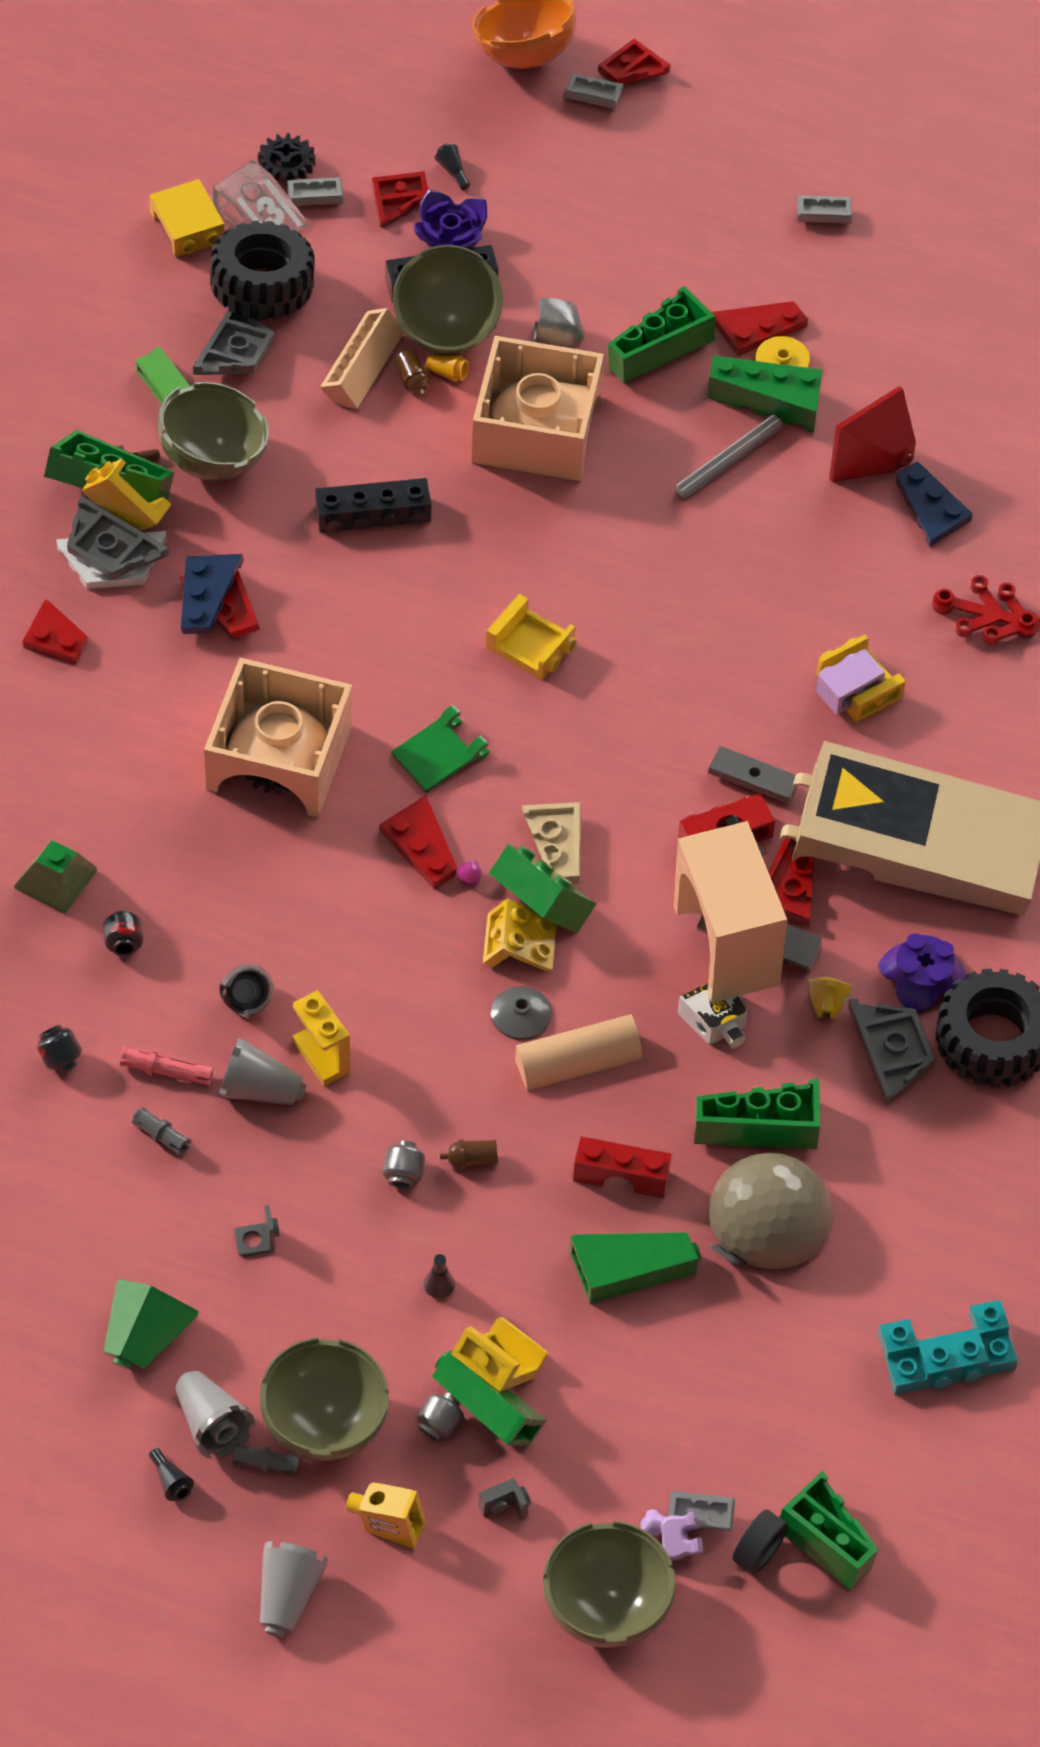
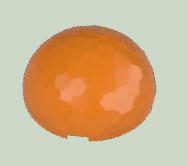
[472,0,577,69]

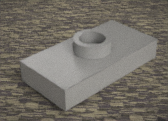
[565,73,623,109]
[288,177,343,207]
[797,195,852,224]
[668,1490,736,1531]

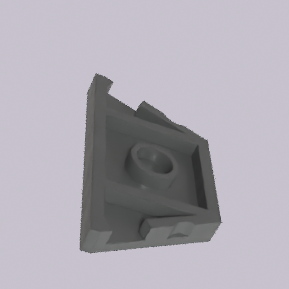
[193,309,274,375]
[67,496,168,579]
[848,998,935,1102]

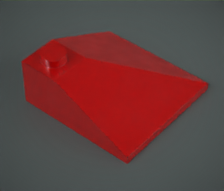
[829,386,916,482]

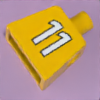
[346,1482,426,1549]

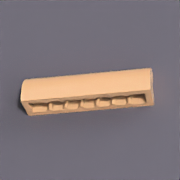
[320,308,404,409]
[515,1014,642,1091]

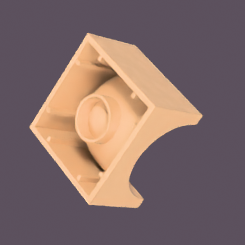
[472,336,604,481]
[204,658,352,818]
[673,821,787,1003]

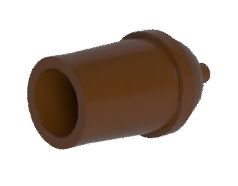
[396,350,430,396]
[440,1139,498,1170]

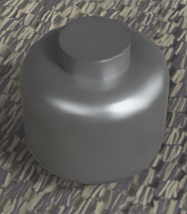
[382,1140,425,1189]
[416,1392,464,1442]

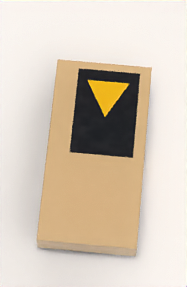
[779,741,1040,916]

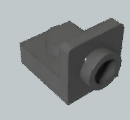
[478,1478,531,1519]

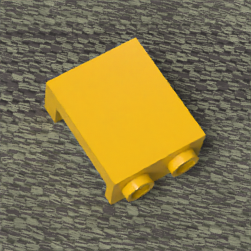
[149,179,225,257]
[81,459,171,531]
[486,593,577,680]
[816,634,906,722]
[292,990,350,1086]
[451,1317,548,1392]

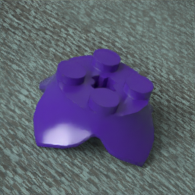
[414,190,488,248]
[878,933,966,1013]

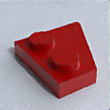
[372,171,428,227]
[23,599,88,664]

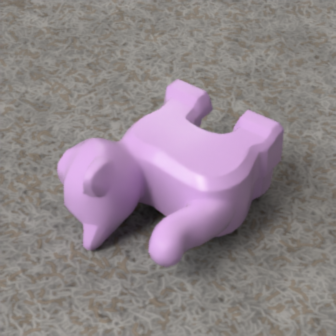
[640,1509,703,1562]

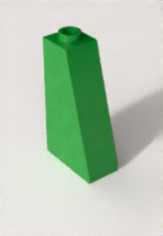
[569,1232,701,1304]
[432,1350,547,1446]

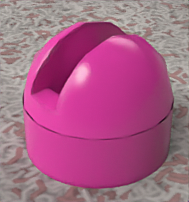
[456,860,482,886]

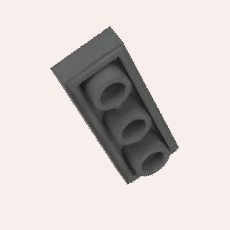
[708,746,799,804]

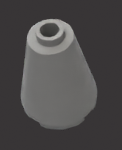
[218,1038,307,1106]
[175,1371,255,1458]
[260,1541,328,1637]

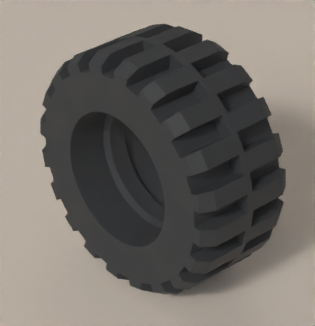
[210,221,315,320]
[936,968,1040,1088]

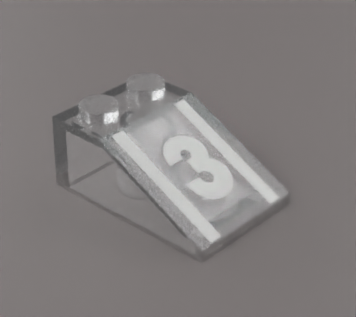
[213,159,308,232]

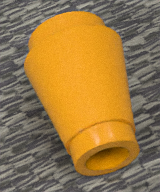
[426,355,469,382]

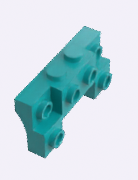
[878,1300,1018,1395]

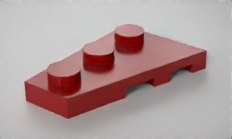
[712,301,808,356]
[180,569,260,639]
[379,795,457,889]
[768,837,815,926]

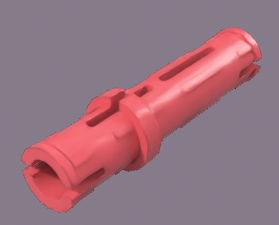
[120,1046,214,1086]

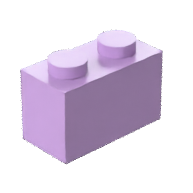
[816,649,885,715]

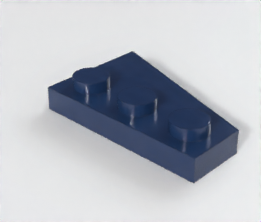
[896,461,973,547]
[181,554,244,634]

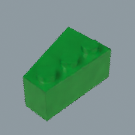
[489,844,597,933]
[780,1470,878,1590]

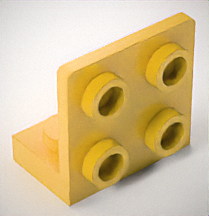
[483,898,557,972]

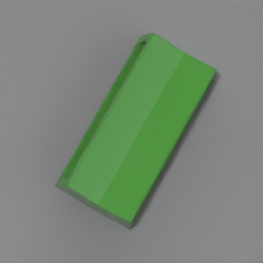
[135,346,190,405]

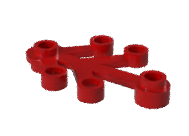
[932,575,1040,645]

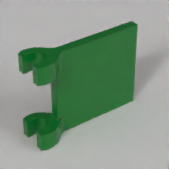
[391,705,490,793]

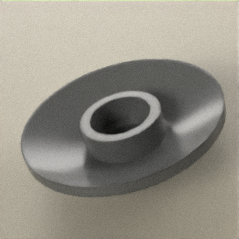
[491,986,552,1040]

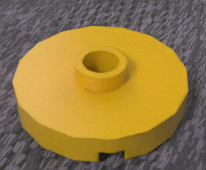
[755,336,810,368]

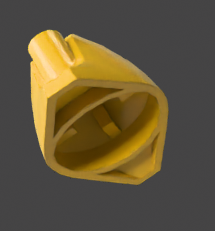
[808,977,853,1019]

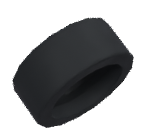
[733,1509,788,1574]

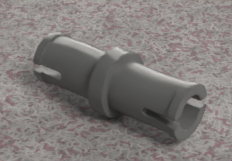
[132,1107,191,1156]
[232,1443,300,1476]

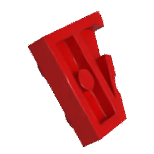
[598,38,671,84]

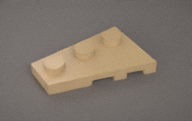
[522,802,581,883]

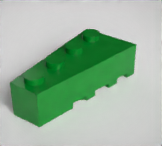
[608,286,715,383]
[708,355,823,433]
[44,430,174,503]
[694,1078,820,1150]

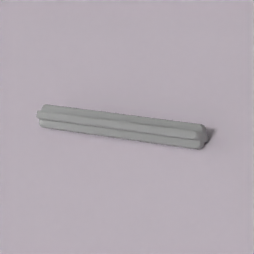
[676,415,782,499]

